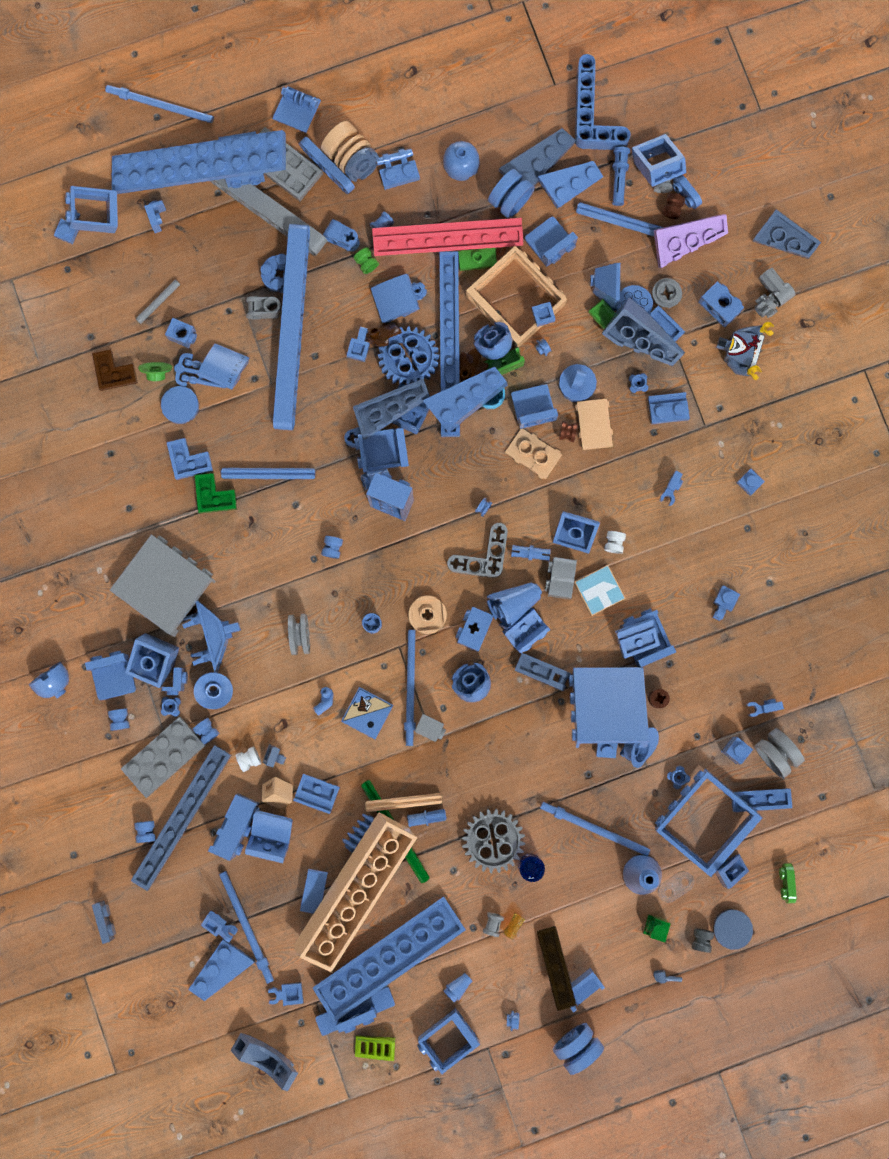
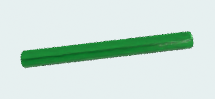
[361,780,430,884]

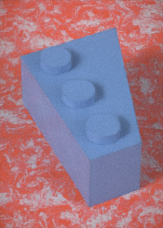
[208,794,260,861]

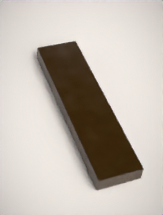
[537,926,577,1011]

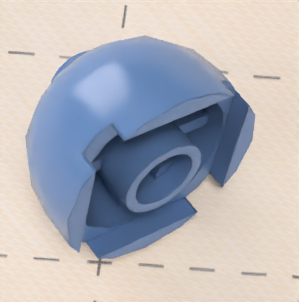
[443,141,480,181]
[474,322,513,360]
[29,662,70,698]
[451,663,491,702]

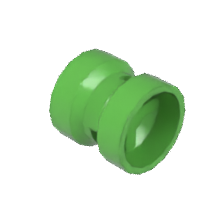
[353,248,379,274]

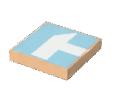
[574,565,626,616]

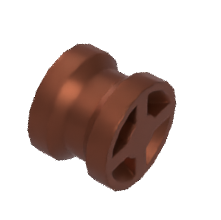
[559,421,578,442]
[648,689,670,708]

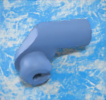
[313,687,334,716]

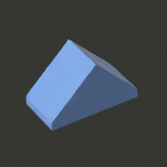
[715,854,749,889]

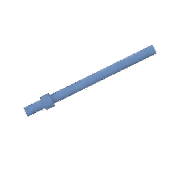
[105,85,214,123]
[404,630,416,746]
[540,802,650,856]
[219,871,274,984]

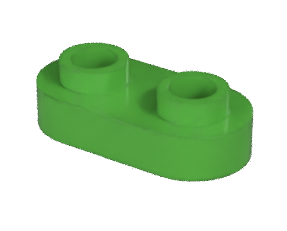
[779,863,797,904]

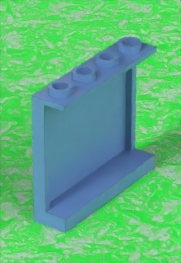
[569,667,649,748]

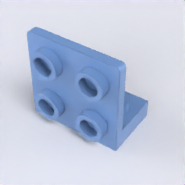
[511,384,558,429]

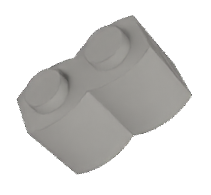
[545,557,577,600]

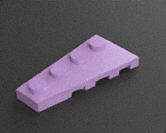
[654,214,728,268]

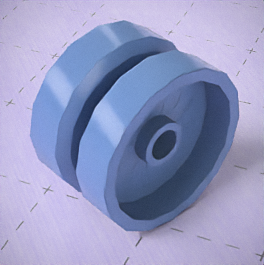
[488,169,535,219]
[552,1023,604,1075]

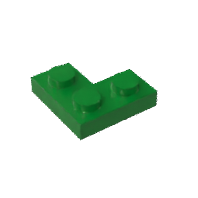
[195,473,237,514]

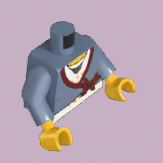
[716,322,774,380]

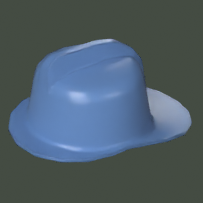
[620,727,659,768]

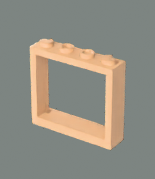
[466,246,567,348]

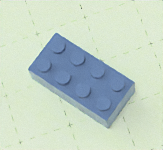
[366,472,414,521]

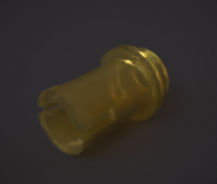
[503,913,525,940]

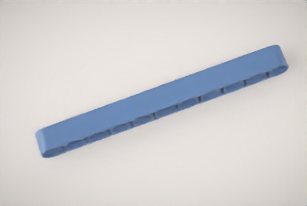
[273,224,310,430]

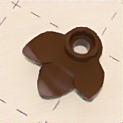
[366,322,402,346]
[459,348,489,382]

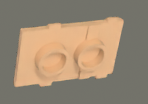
[575,399,613,450]
[505,429,562,480]

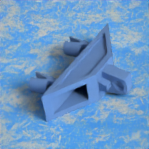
[182,600,241,673]

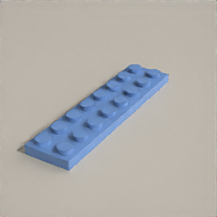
[313,897,466,1022]

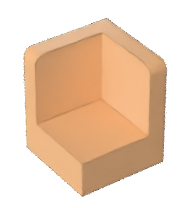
[262,777,293,809]

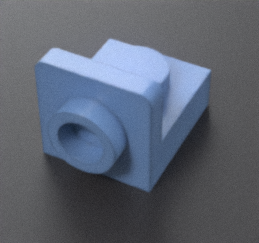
[144,200,166,233]

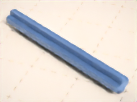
[576,202,664,236]
[221,468,316,479]

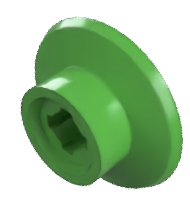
[138,362,173,381]

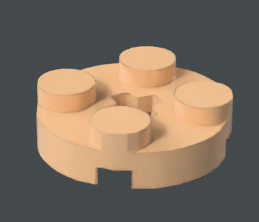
[408,596,447,634]

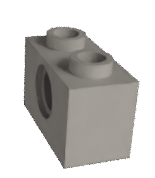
[415,714,446,742]

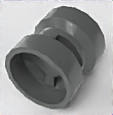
[692,928,714,953]

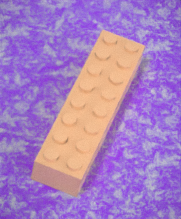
[293,812,417,972]

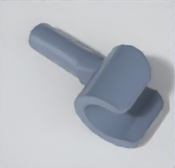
[654,970,682,983]

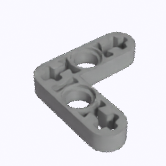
[447,523,508,578]

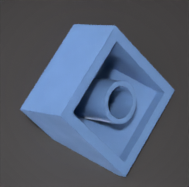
[125,633,179,688]

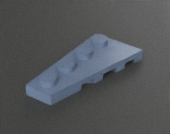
[499,128,576,186]
[353,379,430,440]

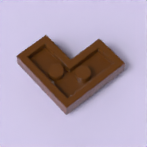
[92,349,138,391]

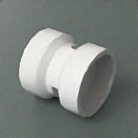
[604,531,626,554]
[236,747,262,772]

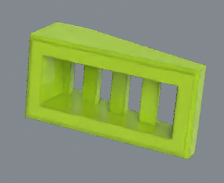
[355,1036,396,1061]

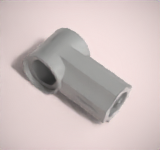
[758,268,796,307]

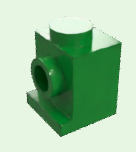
[643,914,671,943]

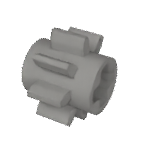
[755,294,779,318]

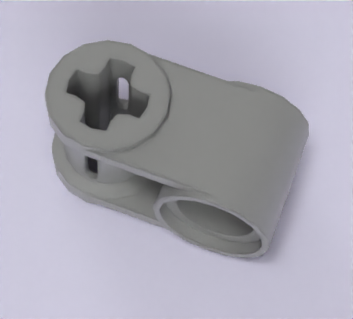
[246,296,282,320]

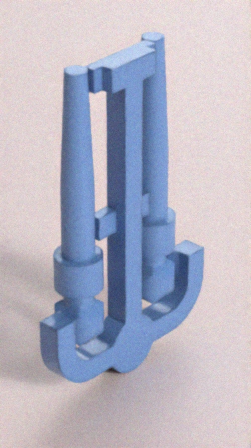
[174,353,226,388]

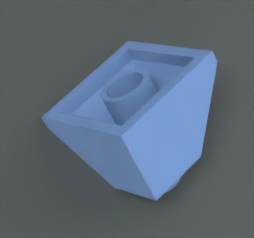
[590,263,621,312]

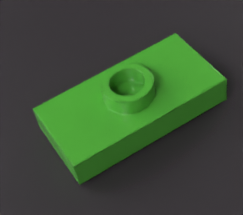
[458,248,497,271]
[588,299,615,330]

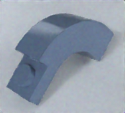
[230,1033,298,1091]

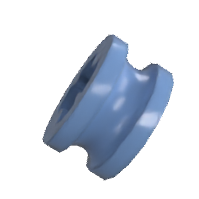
[475,498,492,517]

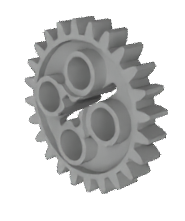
[462,808,525,873]

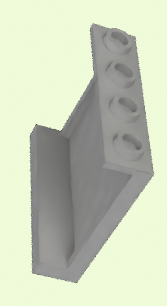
[110,534,216,637]

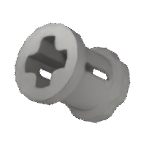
[483,912,505,937]

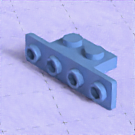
[315,986,395,1036]

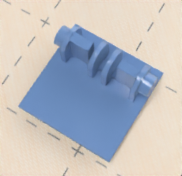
[272,86,321,133]

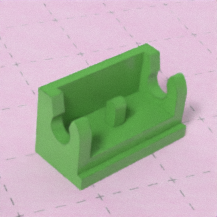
[483,347,525,375]

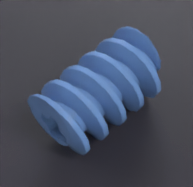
[342,814,375,853]

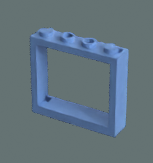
[655,768,762,877]

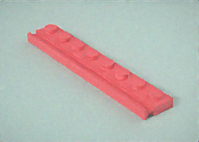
[372,218,523,256]

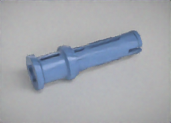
[612,146,630,206]

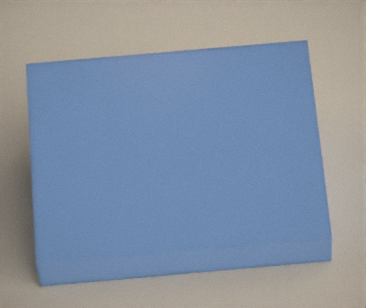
[553,511,600,554]

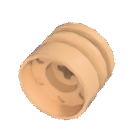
[321,121,371,173]

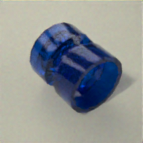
[518,854,545,882]

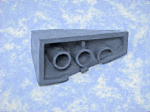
[602,298,685,366]

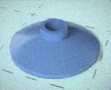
[194,672,233,709]

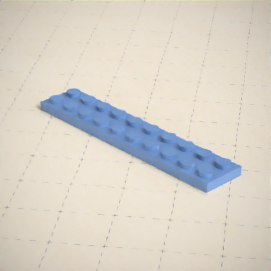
[112,130,286,194]

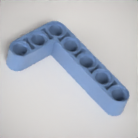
[575,54,631,150]

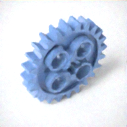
[378,326,439,386]

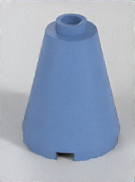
[487,582,542,629]
[623,855,662,895]

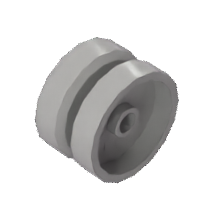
[755,728,805,779]

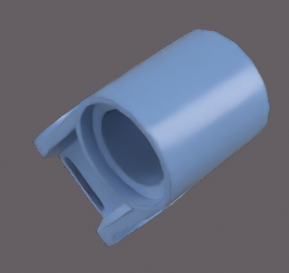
[323,219,360,252]

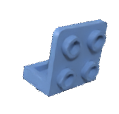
[525,217,578,267]
[85,651,136,700]
[245,810,293,863]

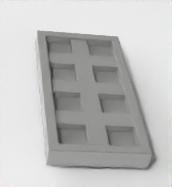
[260,127,323,202]
[121,717,206,798]

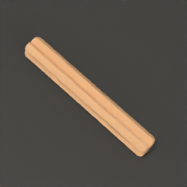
[365,793,442,812]

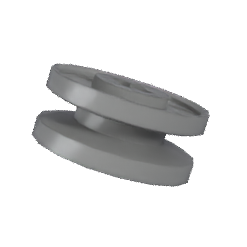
[288,614,310,655]

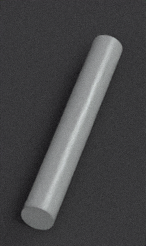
[136,280,180,324]

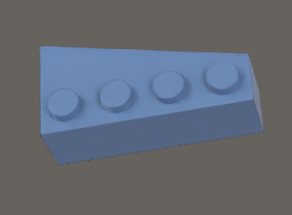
[423,367,508,433]

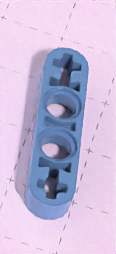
[298,137,355,194]

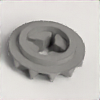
[652,278,682,308]

